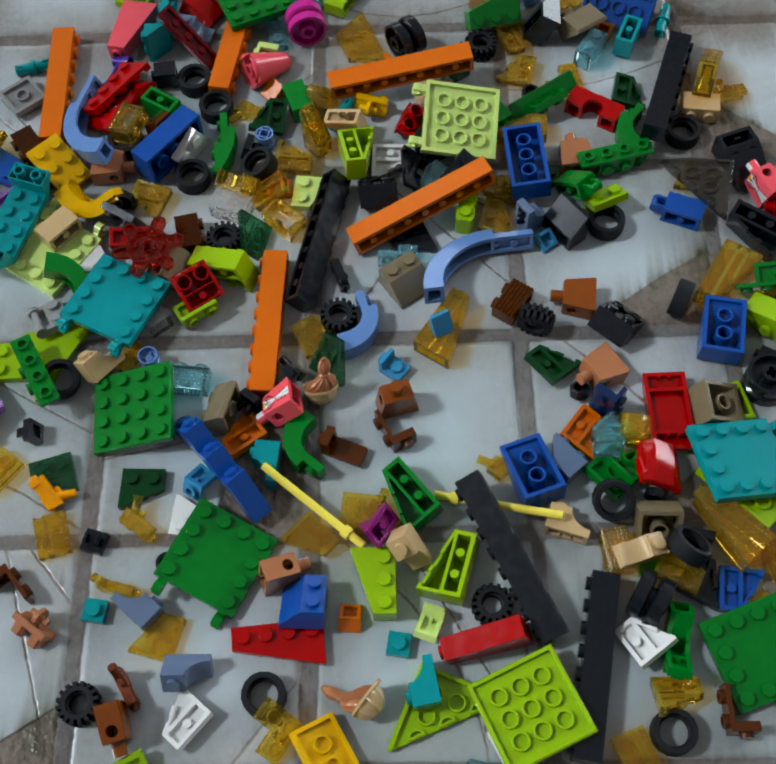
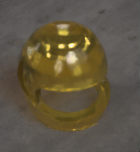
[617,412,653,449]

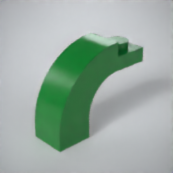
[615,102,652,166]
[43,252,87,294]
[283,408,326,481]
[662,601,695,680]

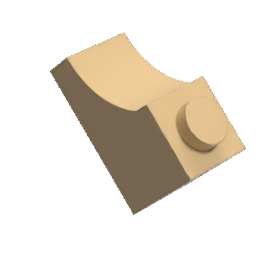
[322,109,367,130]
[73,350,126,383]
[543,501,591,546]
[386,522,433,571]
[612,531,670,568]

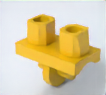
[355,92,389,118]

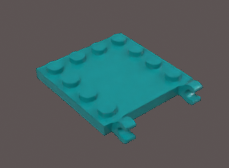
[55,254,173,358]
[685,418,776,504]

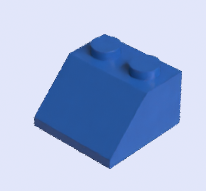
[278,575,328,630]

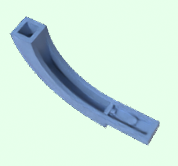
[63,75,115,165]
[423,229,533,304]

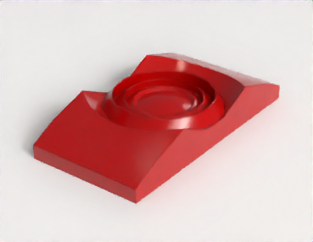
[88,80,156,133]
[642,371,694,451]

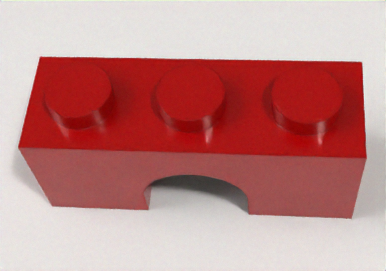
[564,85,625,133]

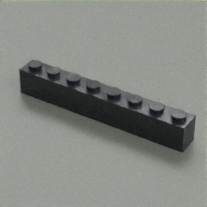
[640,30,694,143]
[285,168,351,313]
[455,469,570,645]
[567,570,621,764]

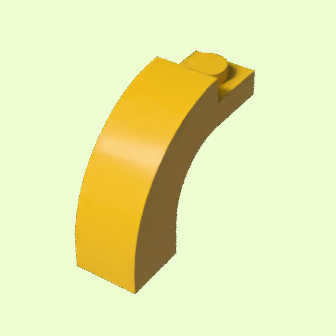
[53,182,123,218]

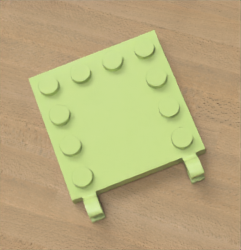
[407,79,500,162]
[3,197,108,299]

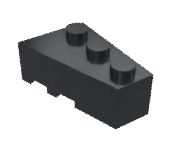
[725,199,776,262]

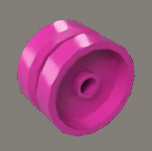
[285,0,327,46]

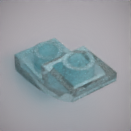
[378,244,418,267]

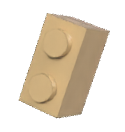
[679,91,721,123]
[34,205,84,252]

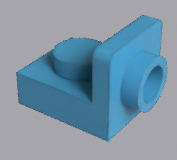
[378,348,411,381]
[183,463,217,502]

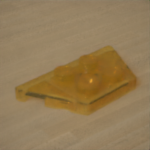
[336,13,384,63]

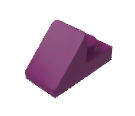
[359,503,399,549]

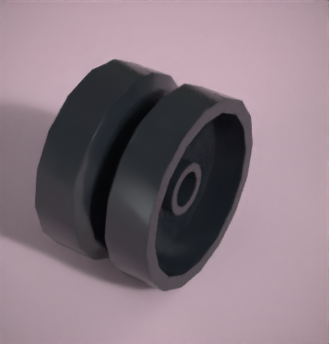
[384,14,427,57]
[741,353,776,407]
[625,567,677,627]

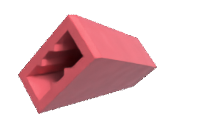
[107,0,159,59]

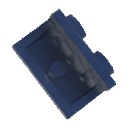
[589,382,628,421]

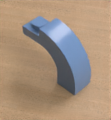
[337,290,379,361]

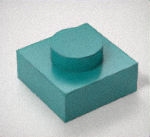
[80,598,110,625]
[386,630,412,659]

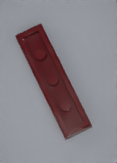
[156,4,217,69]

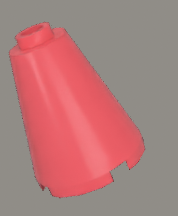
[240,52,292,89]

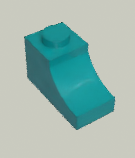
[249,439,283,489]
[405,654,442,712]

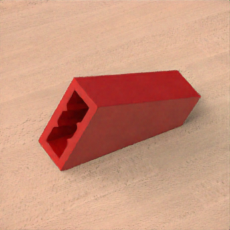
[438,614,534,665]

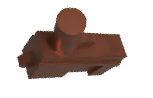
[107,663,141,712]

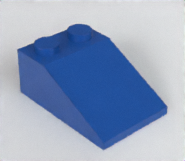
[696,294,747,365]
[499,433,567,507]

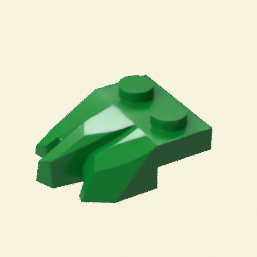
[583,441,639,502]

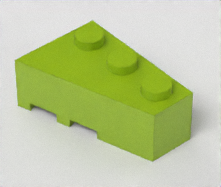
[337,126,374,180]
[187,246,260,293]
[746,292,776,342]
[416,529,480,606]
[350,547,397,621]

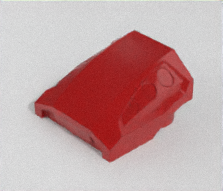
[179,0,223,29]
[394,102,424,139]
[168,259,225,313]
[635,438,681,494]

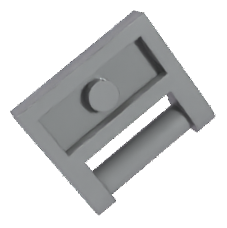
[27,298,73,339]

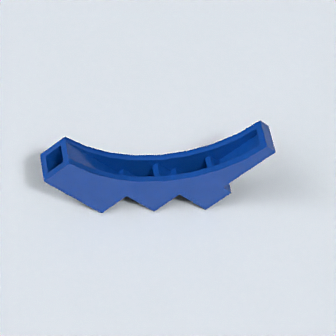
[174,416,272,523]

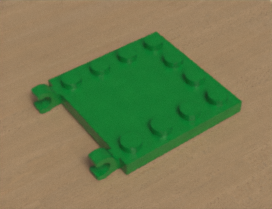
[150,497,278,630]
[696,592,776,715]

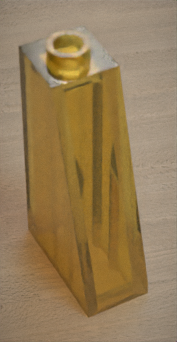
[692,48,724,98]
[693,239,764,307]
[414,288,470,369]
[692,484,776,573]

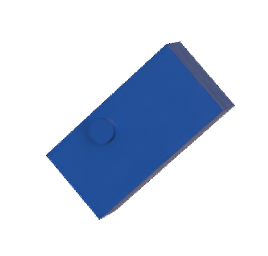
[131,105,204,185]
[502,122,551,201]

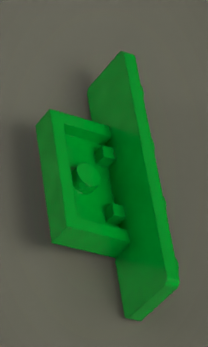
[508,70,577,121]
[576,137,654,177]
[735,261,776,293]
[10,334,60,407]

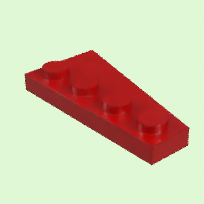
[83,62,151,116]
[231,623,327,666]

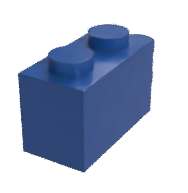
[649,191,707,232]

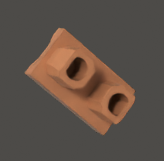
[11,608,56,649]

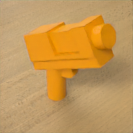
[28,474,77,513]

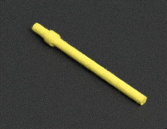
[260,462,367,547]
[434,490,565,520]

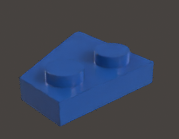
[717,564,765,612]

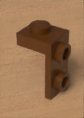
[373,409,416,453]
[318,425,368,467]
[0,563,35,605]
[717,682,762,740]

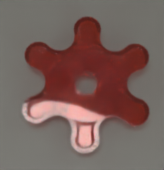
[111,216,185,278]

